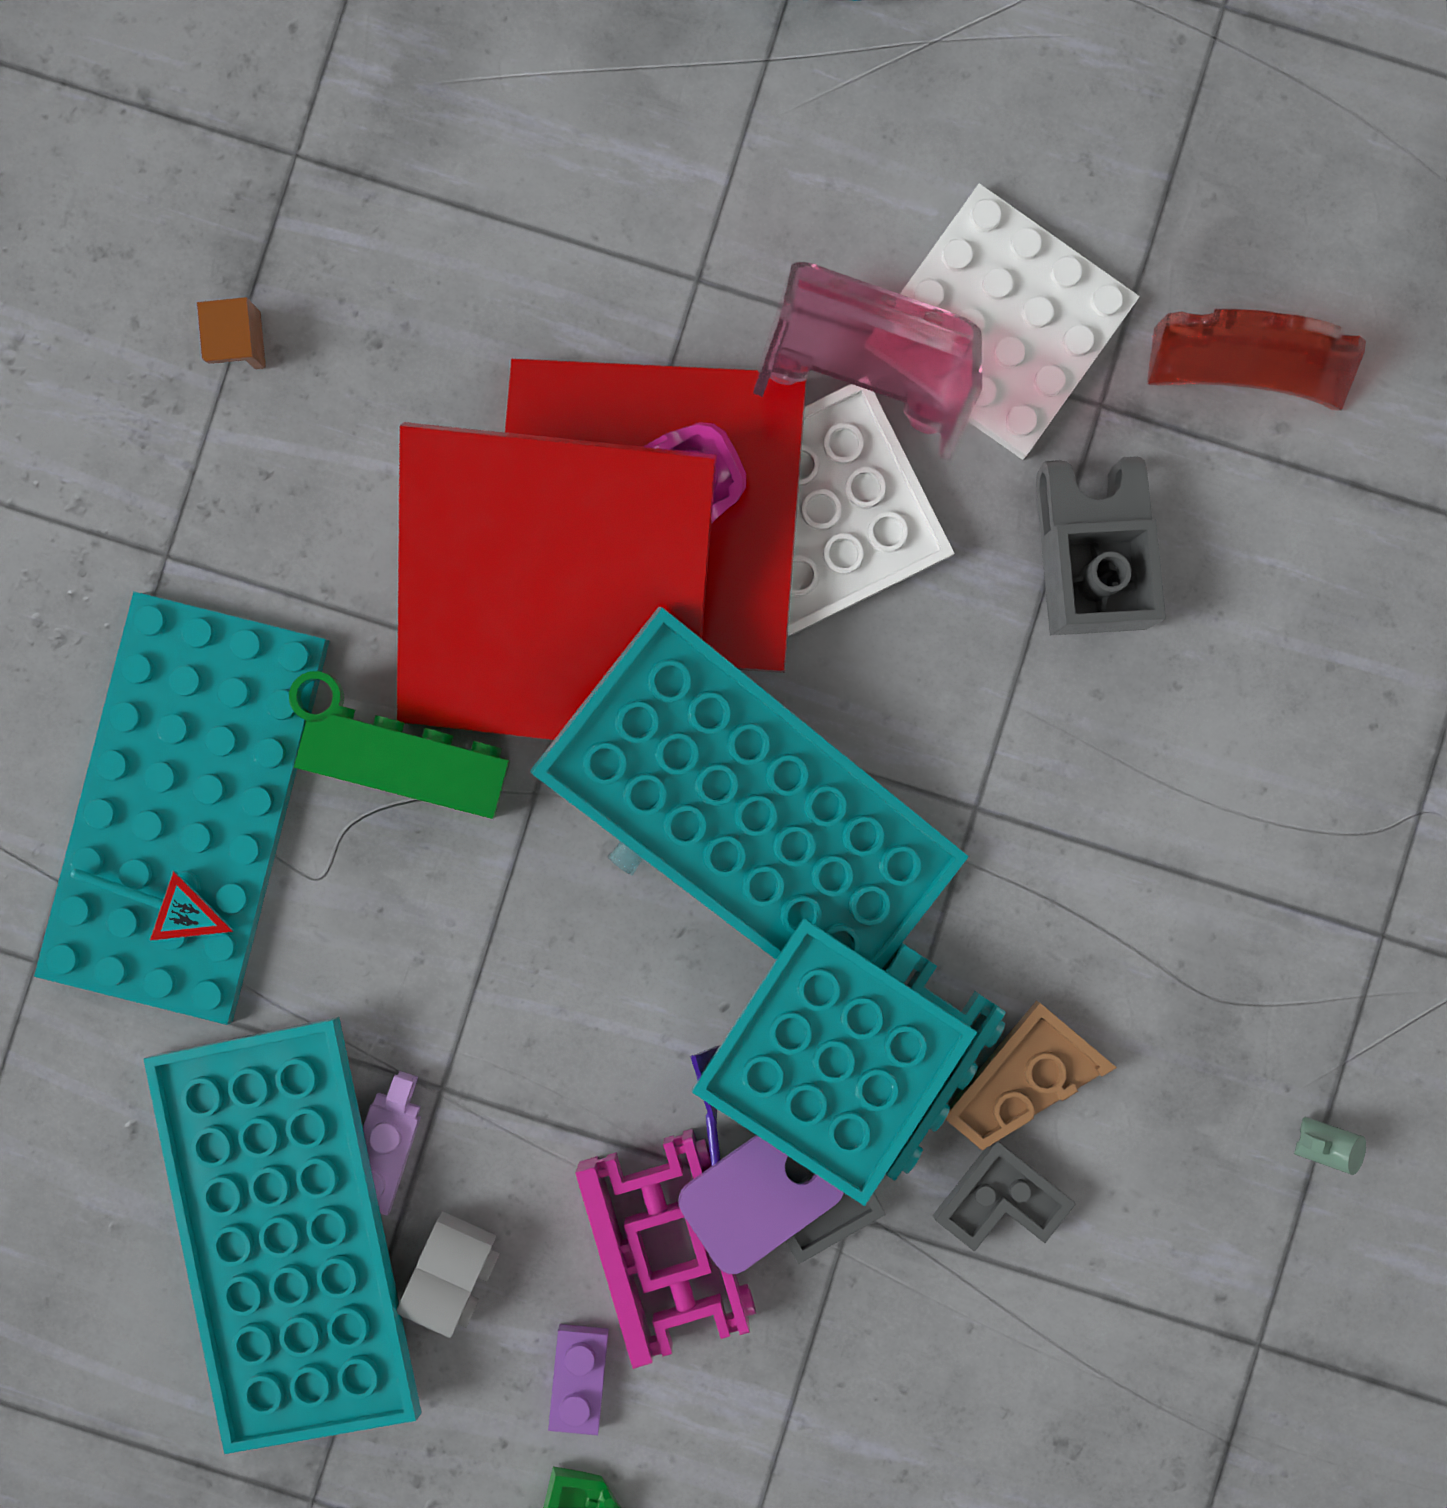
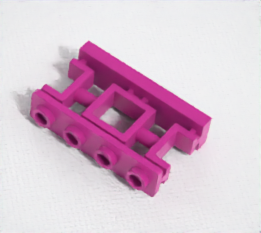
[575,1128,756,1369]

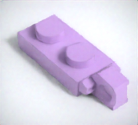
[363,1071,421,1215]

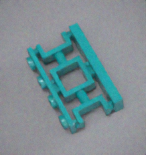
[882,942,1006,1181]

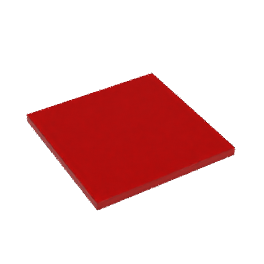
[505,358,807,673]
[397,422,717,740]

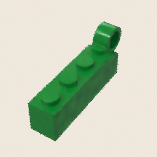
[289,671,510,819]

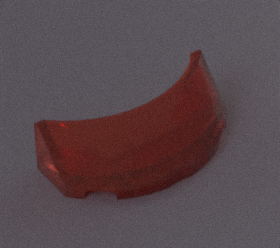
[1147,309,1366,411]

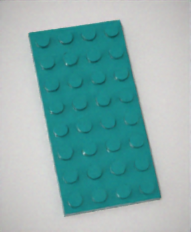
[34,591,330,1025]
[530,607,969,969]
[143,1017,422,1454]

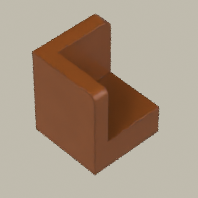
[197,297,266,369]

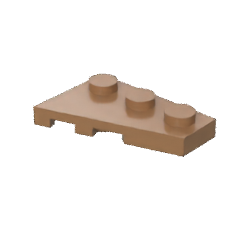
[945,1000,1117,1150]

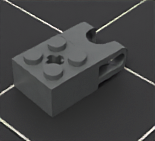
[1036,456,1166,636]

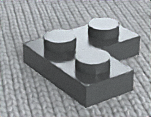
[933,1141,1076,1252]

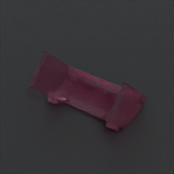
[753,262,982,461]

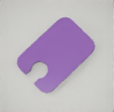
[679,1135,844,1274]

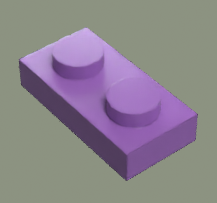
[548,1324,609,1436]

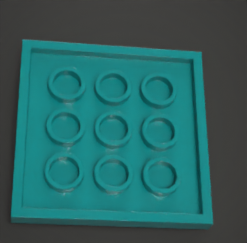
[692,918,977,1206]

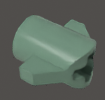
[1294,1117,1366,1175]

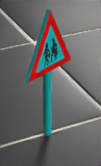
[71,869,235,940]

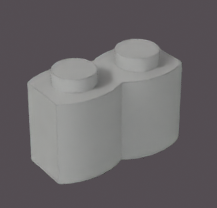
[397,1211,500,1338]

